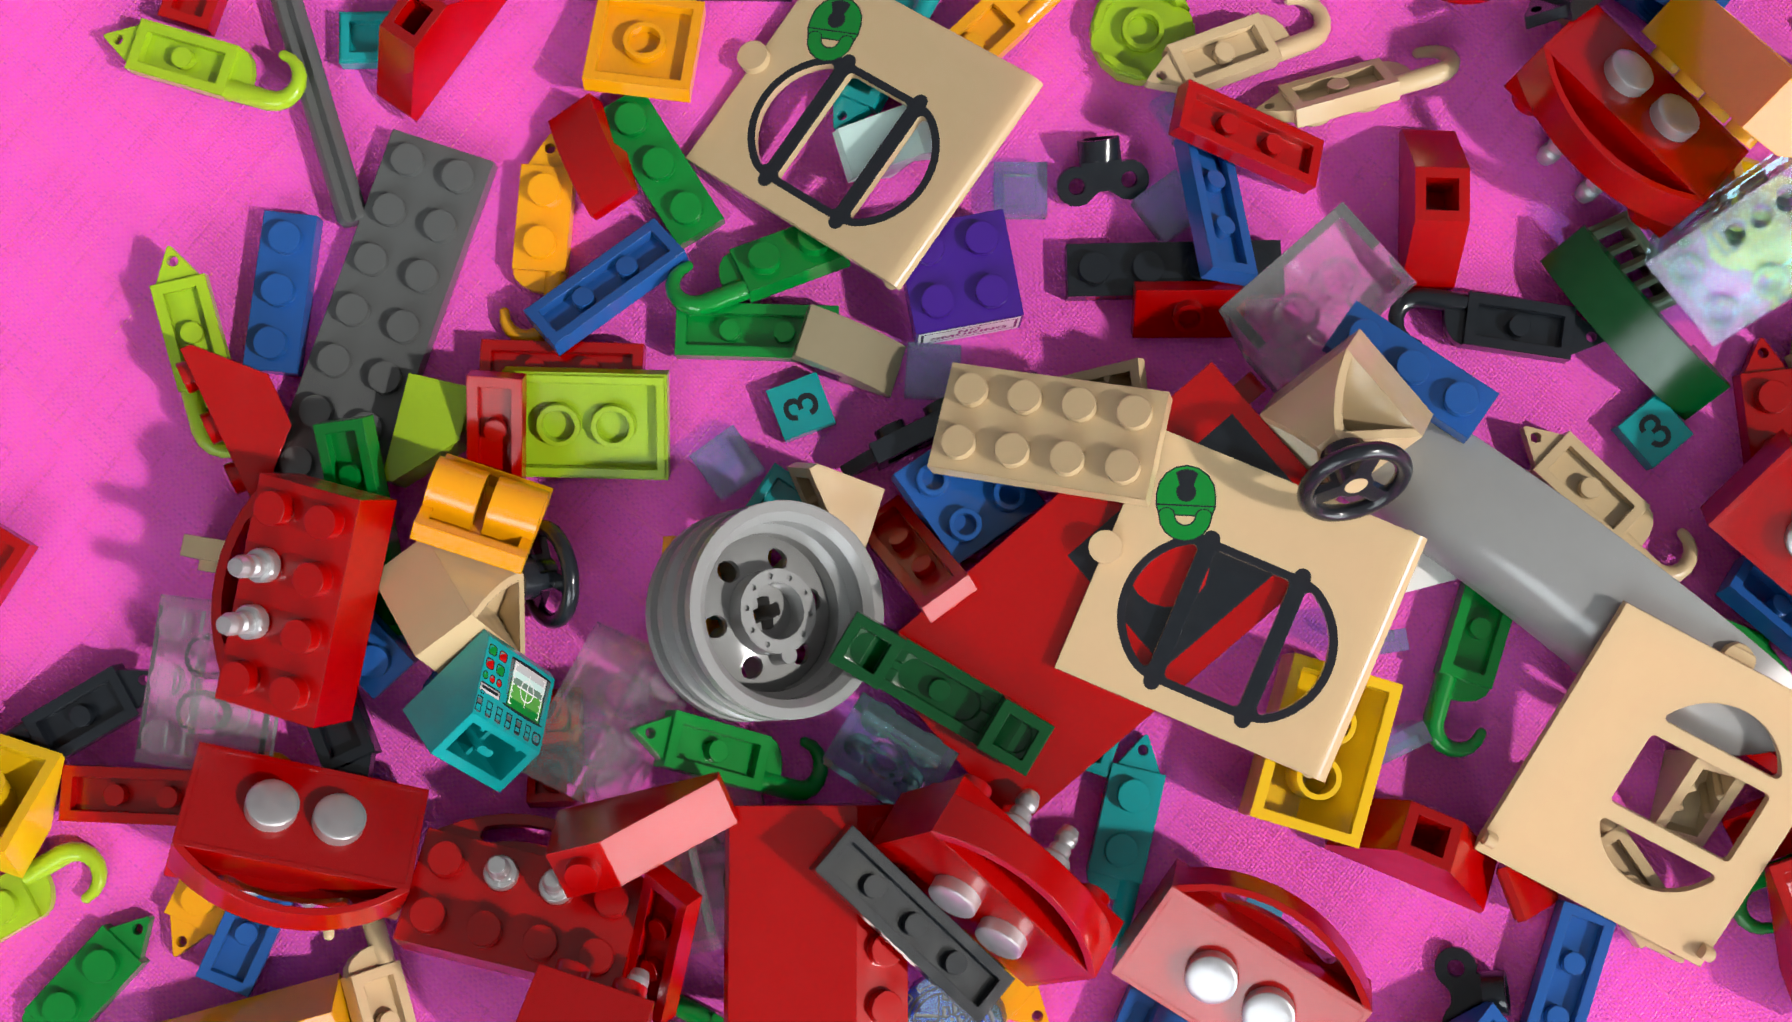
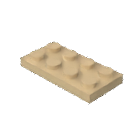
[927,362,1173,507]

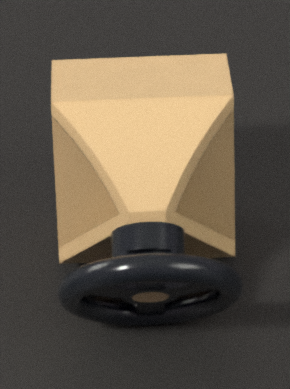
[1259,328,1433,522]
[379,520,580,674]

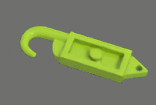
[104,18,307,111]
[149,246,231,458]
[0,841,108,943]

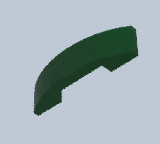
[1540,224,1730,420]
[828,611,1055,776]

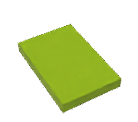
[502,366,671,480]

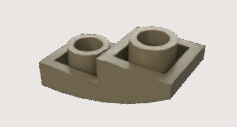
[791,304,906,398]

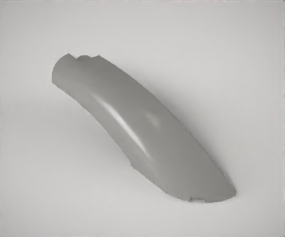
[1341,422,1792,757]

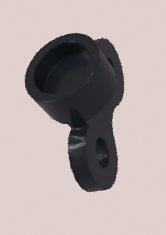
[1056,135,1149,207]
[1434,946,1511,1022]

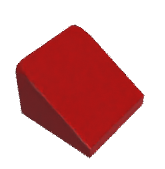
[1496,863,1559,923]

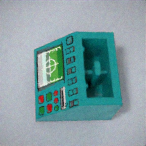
[402,629,555,793]

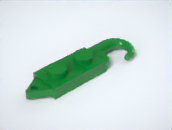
[665,226,850,316]
[1423,581,1512,758]
[630,710,828,801]
[22,915,155,1022]

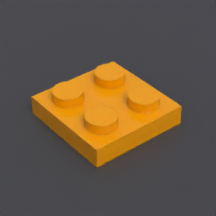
[582,0,706,103]

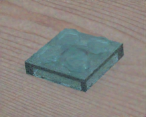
[820,692,959,803]

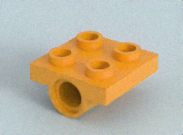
[410,453,553,574]

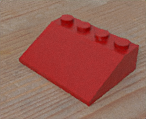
[724,802,908,1022]

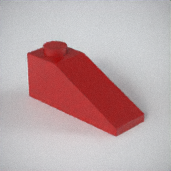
[545,772,739,898]

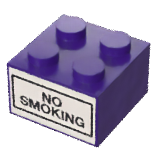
[903,209,1024,347]

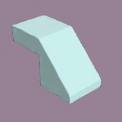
[832,105,932,183]

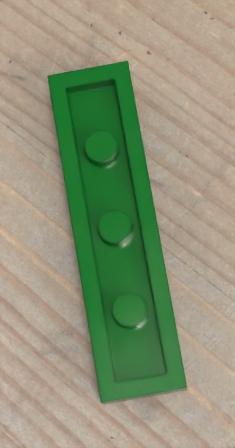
[313,414,403,636]

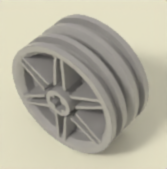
[645,500,884,722]

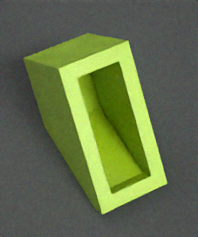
[384,373,467,488]

